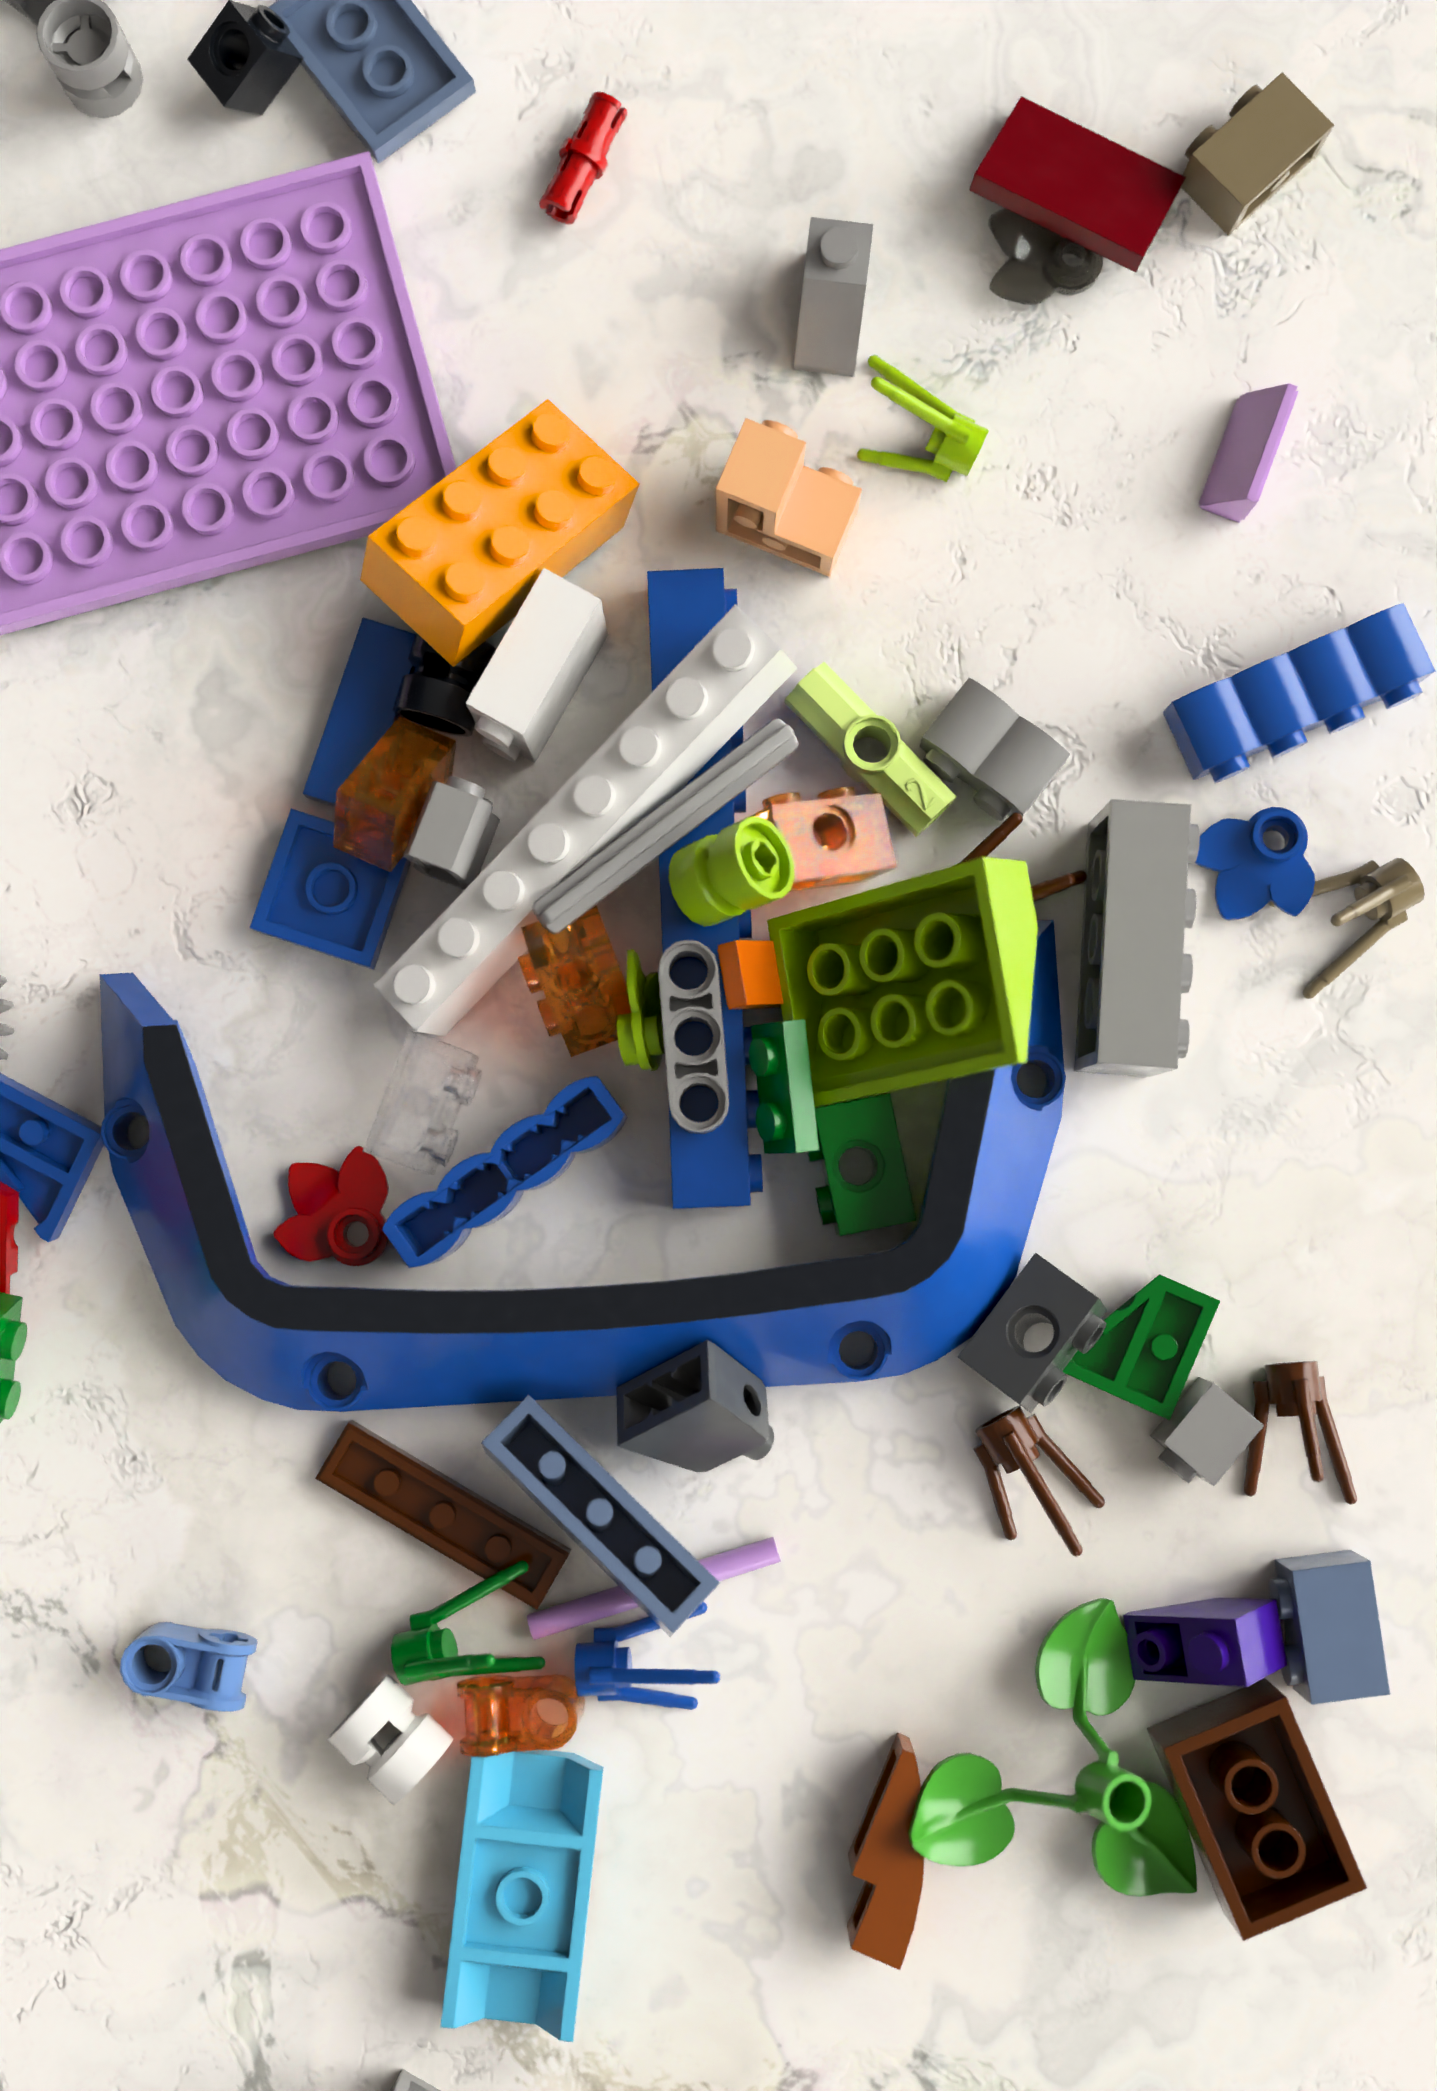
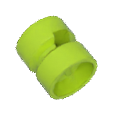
[669,816,795,927]

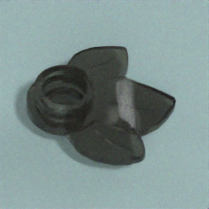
[988,208,1103,305]

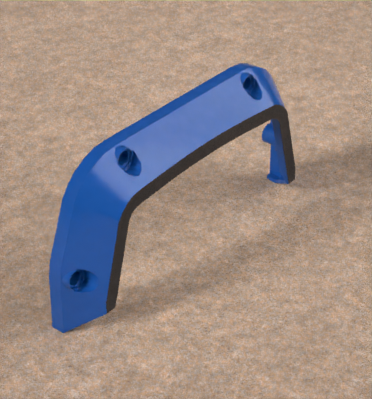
[99,919,1066,1412]

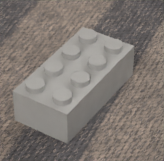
[1074,799,1200,1077]

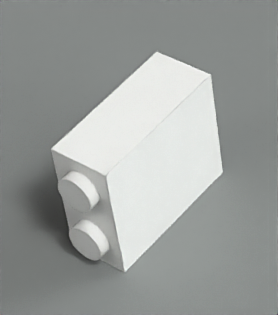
[466,568,608,763]

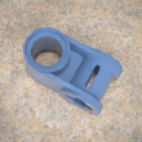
[120,1622,257,1712]

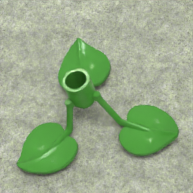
[908,1598,1197,1897]

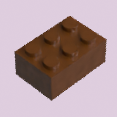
[1146,1678,1368,1941]

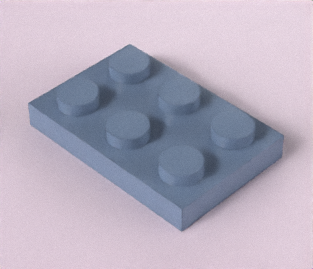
[268,0,476,164]

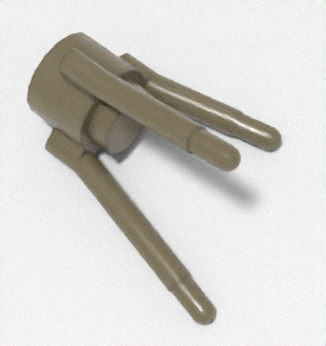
[1268,858,1425,999]

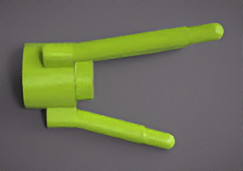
[857,355,989,483]

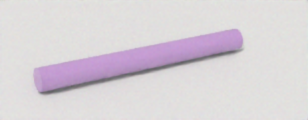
[527,1537,781,1640]

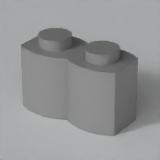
[919,678,1070,821]
[403,776,500,890]

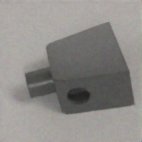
[616,1340,774,1472]

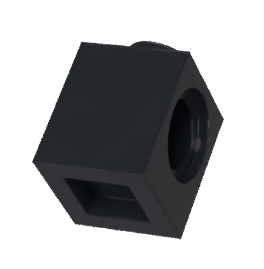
[187,0,304,116]

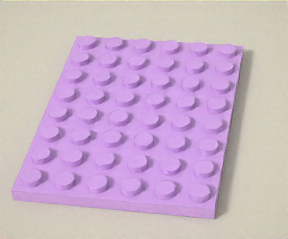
[0,151,457,635]

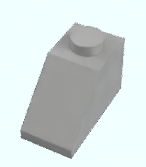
[793,217,874,377]

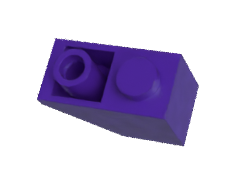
[1123,1598,1288,1687]

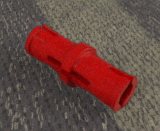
[539,92,627,224]

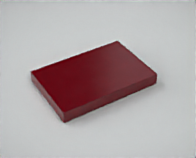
[969,96,1186,273]

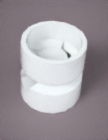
[327,1674,454,1805]

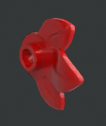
[273,1146,389,1266]

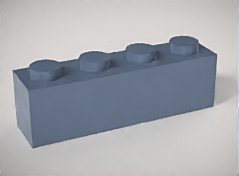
[481,1395,720,1637]

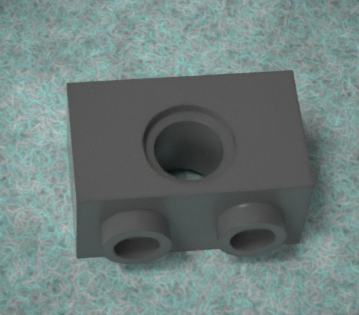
[958,1253,1107,1413]

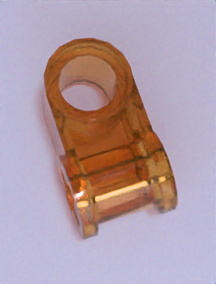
[457,1674,585,1756]

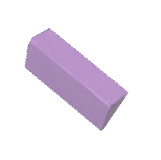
[1199,383,1298,523]

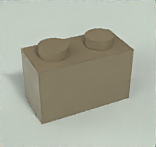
[1181,72,1334,236]

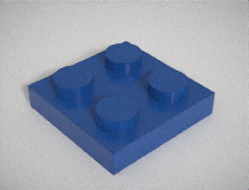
[249,808,411,970]

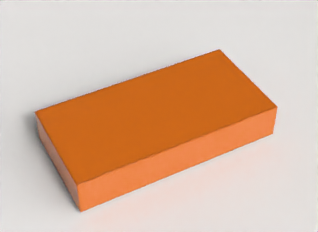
[717,940,783,1010]

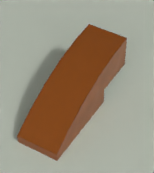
[847,1732,924,1970]

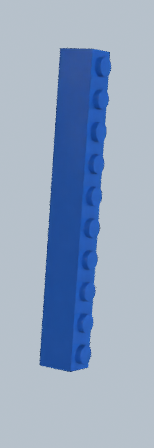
[647,568,763,1209]

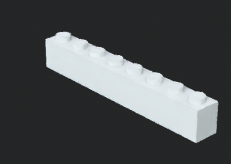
[374,604,797,1037]

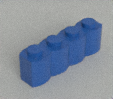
[1163,603,1436,783]
[382,1076,628,1268]

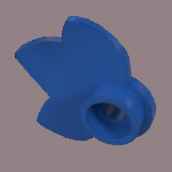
[1195,807,1315,921]

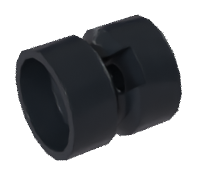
[393,633,496,737]

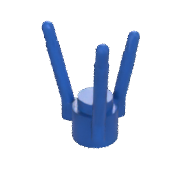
[574,1602,720,1710]

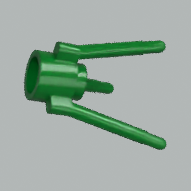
[391,1560,546,1686]

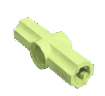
[785,662,957,837]

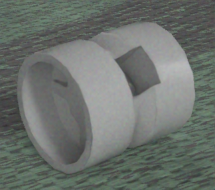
[36,0,143,118]

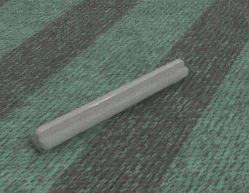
[532,718,799,934]

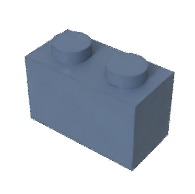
[1269,1550,1390,1705]

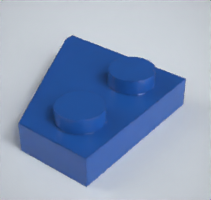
[0,1073,104,1242]

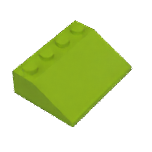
[767,857,1038,1107]

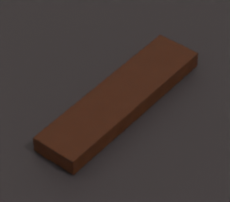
[315,1420,572,1610]

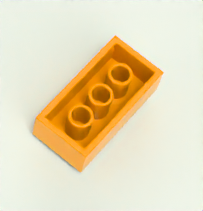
[360,399,640,667]

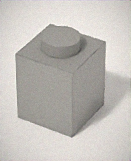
[1150,1377,1264,1486]

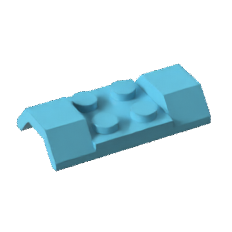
[441,1746,604,2042]

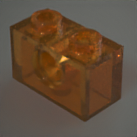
[750,786,897,892]

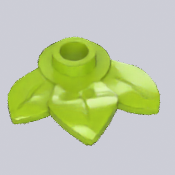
[617,949,665,1071]

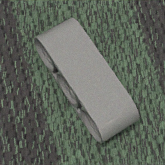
[658,940,729,1134]

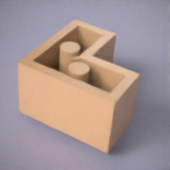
[716,418,862,577]

